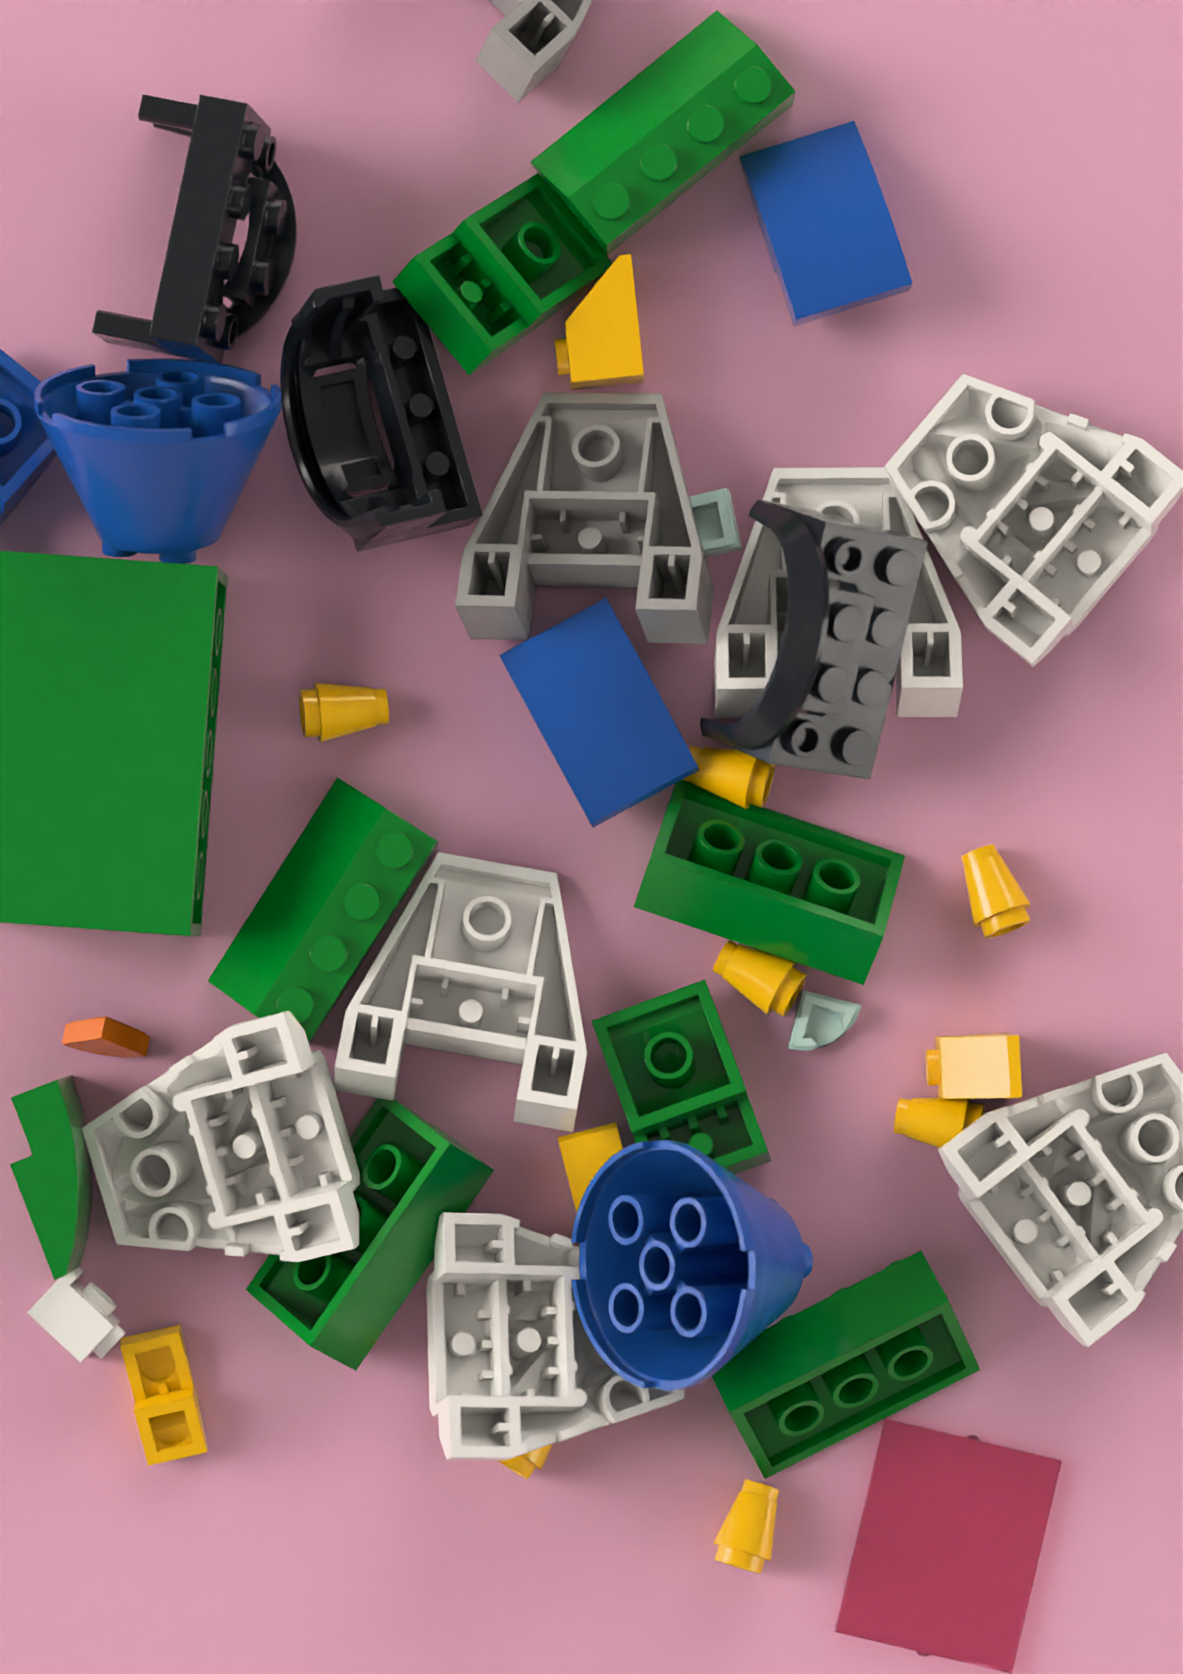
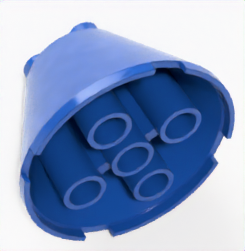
[34,358,282,564]
[571,1140,813,1391]

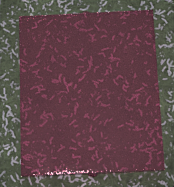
[835,1418,1062,1674]

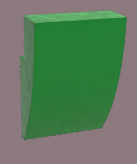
[392,173,612,375]
[591,979,771,1175]
[10,1075,92,1280]

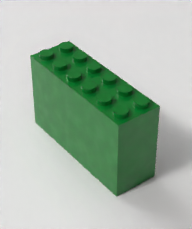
[0,550,228,936]

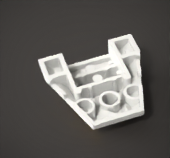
[884,374,1183,667]
[81,1010,360,1262]
[938,1053,1183,1347]
[426,1212,685,1460]

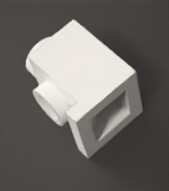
[27,1267,126,1363]

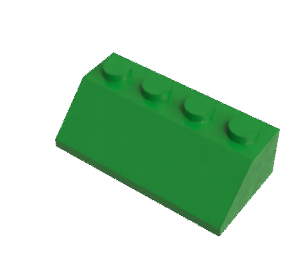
[531,11,796,256]
[208,777,439,1046]
[634,780,905,985]
[245,1098,494,1371]
[712,1251,980,1479]

